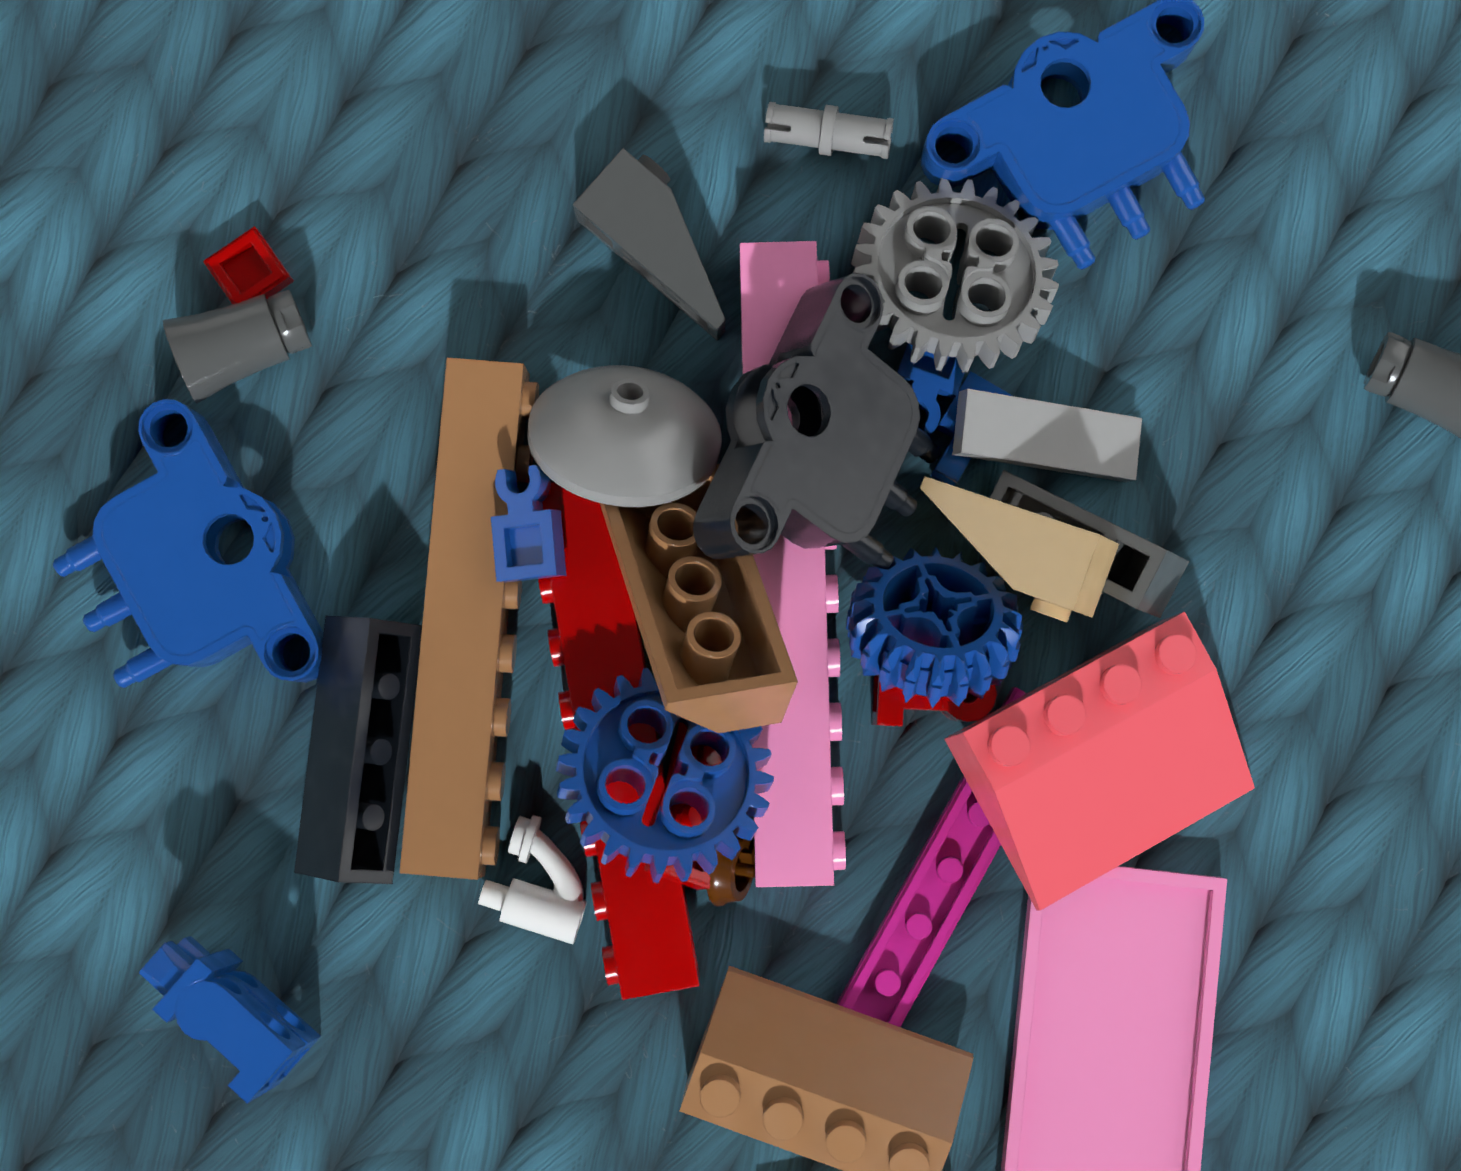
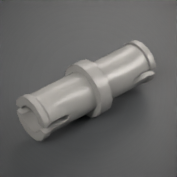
[764,102,894,159]

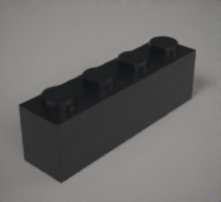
[294,615,422,884]

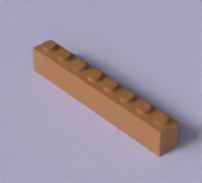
[400,357,539,880]

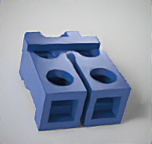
[139,936,321,1104]

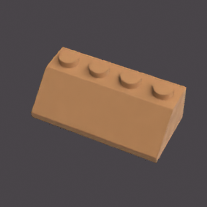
[600,464,798,733]
[679,966,974,1171]

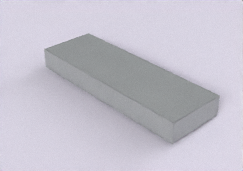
[952,389,1142,482]

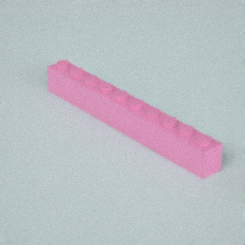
[740,241,846,887]

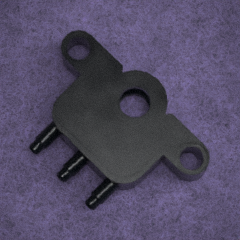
[693,273,941,569]

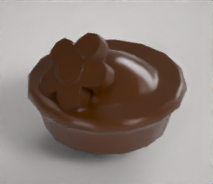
[707,836,755,906]

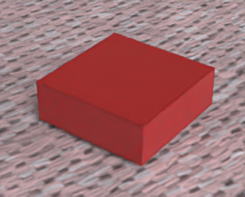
[203,226,294,304]

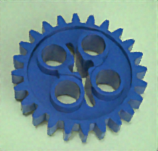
[556,668,774,883]

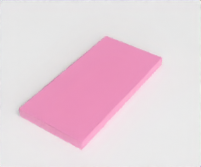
[1001,866,1227,1171]

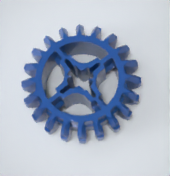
[846,547,1023,708]

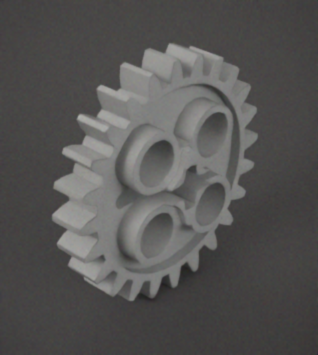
[851,178,1059,373]

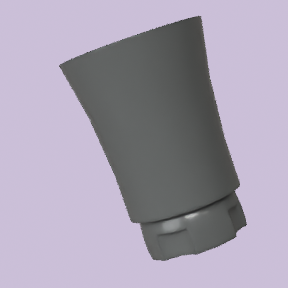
[163,290,312,404]
[1363,332,1461,439]

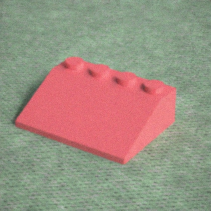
[944,612,1255,911]

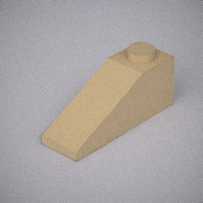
[920,476,1119,623]

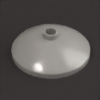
[527,365,721,507]

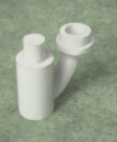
[478,815,587,944]

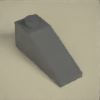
[573,148,725,341]
[990,470,1190,618]

